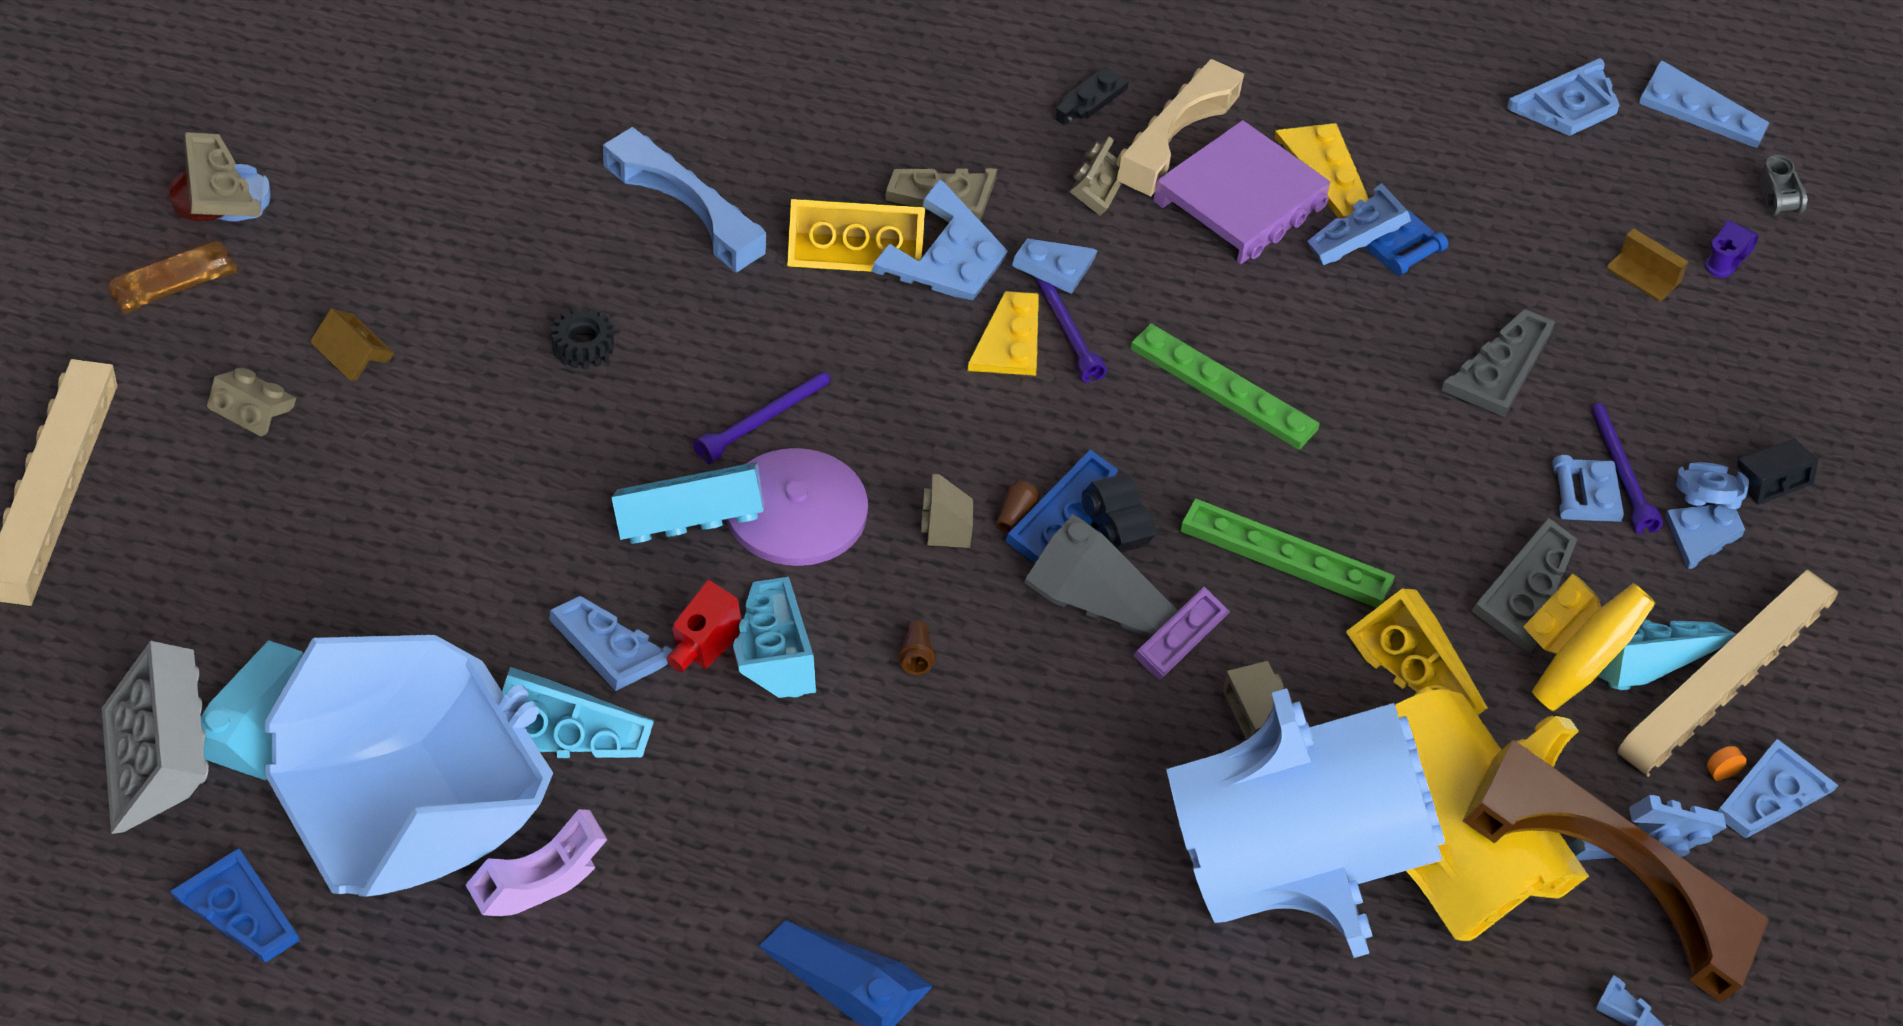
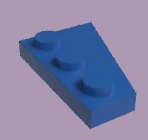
[170,848,300,963]

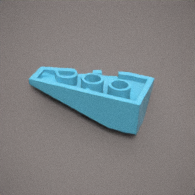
[502,667,654,758]

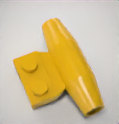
[1523,574,1655,711]

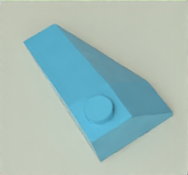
[733,577,816,698]
[1598,620,1737,690]
[200,640,303,781]

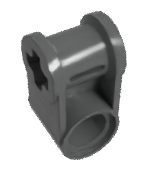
[1758,155,1807,215]

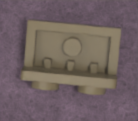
[1070,136,1122,216]
[207,368,296,436]

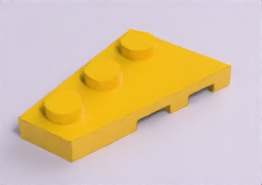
[968,291,1039,376]

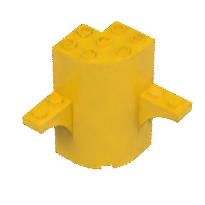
[1395,687,1589,941]

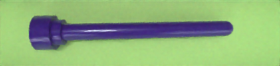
[1033,276,1107,383]
[693,372,831,465]
[1591,403,1663,534]

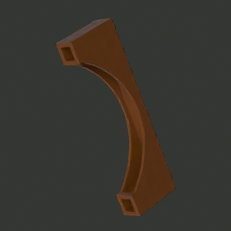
[1462,740,1769,1003]

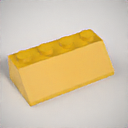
[787,199,925,272]

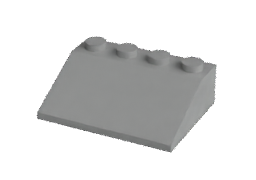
[102,641,209,834]

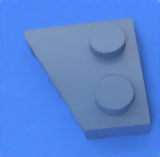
[1012,239,1098,294]
[1665,504,1745,569]

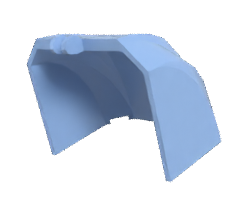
[265,635,553,896]

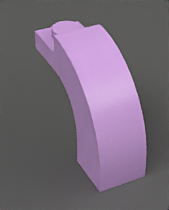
[466,809,607,916]

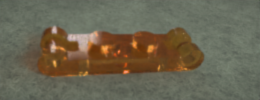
[108,241,237,314]

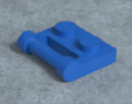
[1364,210,1448,277]

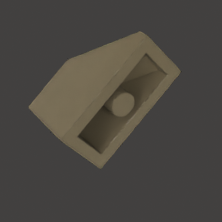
[1222,661,1284,740]

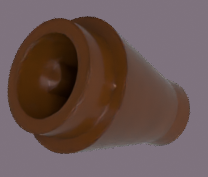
[995,481,1040,533]
[898,621,935,675]

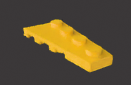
[1274,123,1369,218]

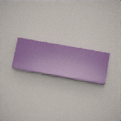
[1133,587,1230,680]

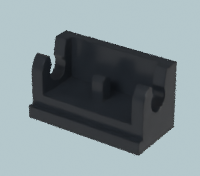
[1737,438,1818,505]

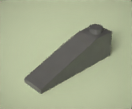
[1024,514,1178,637]

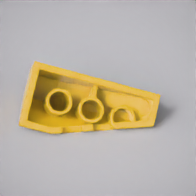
[1346,589,1488,715]

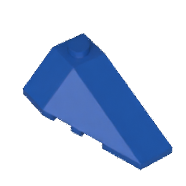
[759,920,932,1026]

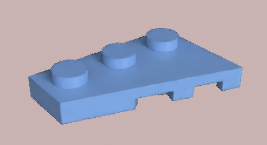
[1307,183,1411,266]
[549,596,673,691]

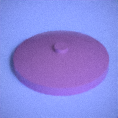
[726,448,868,566]

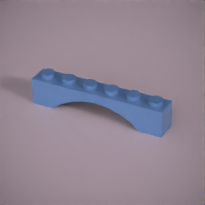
[603,127,766,273]

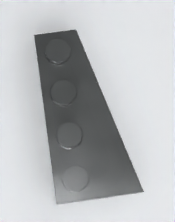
[1442,309,1555,417]

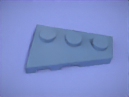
[1717,739,1838,839]

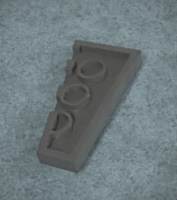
[1472,518,1577,653]

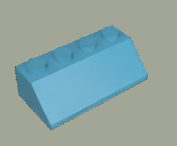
[612,462,765,544]

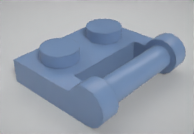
[1552,455,1624,522]

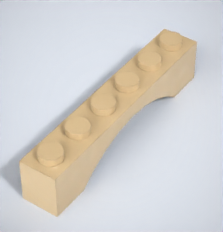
[1116,59,1244,196]

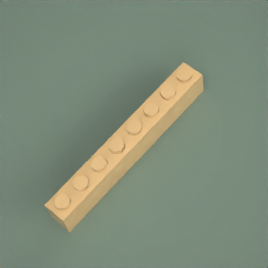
[0,359,117,606]

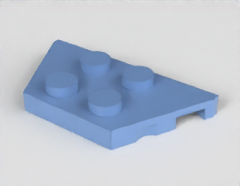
[1507,58,1619,136]

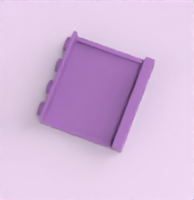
[1154,120,1330,265]

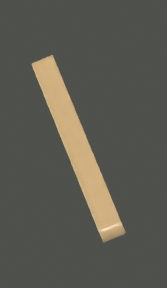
[1617,570,1838,777]

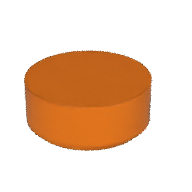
[1707,746,1746,781]

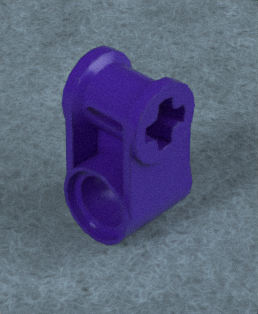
[1705,220,1759,278]

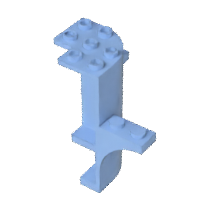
[1166,688,1445,958]

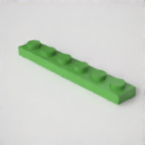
[1131,324,1320,450]
[1181,498,1395,608]

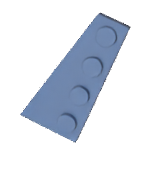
[1639,60,1769,148]

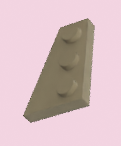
[184,132,262,217]
[885,169,997,222]

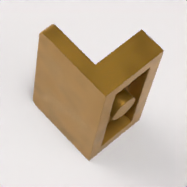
[1607,228,1689,302]
[311,308,394,381]

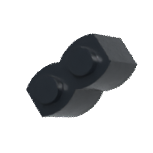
[1082,473,1156,552]

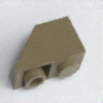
[921,474,973,548]

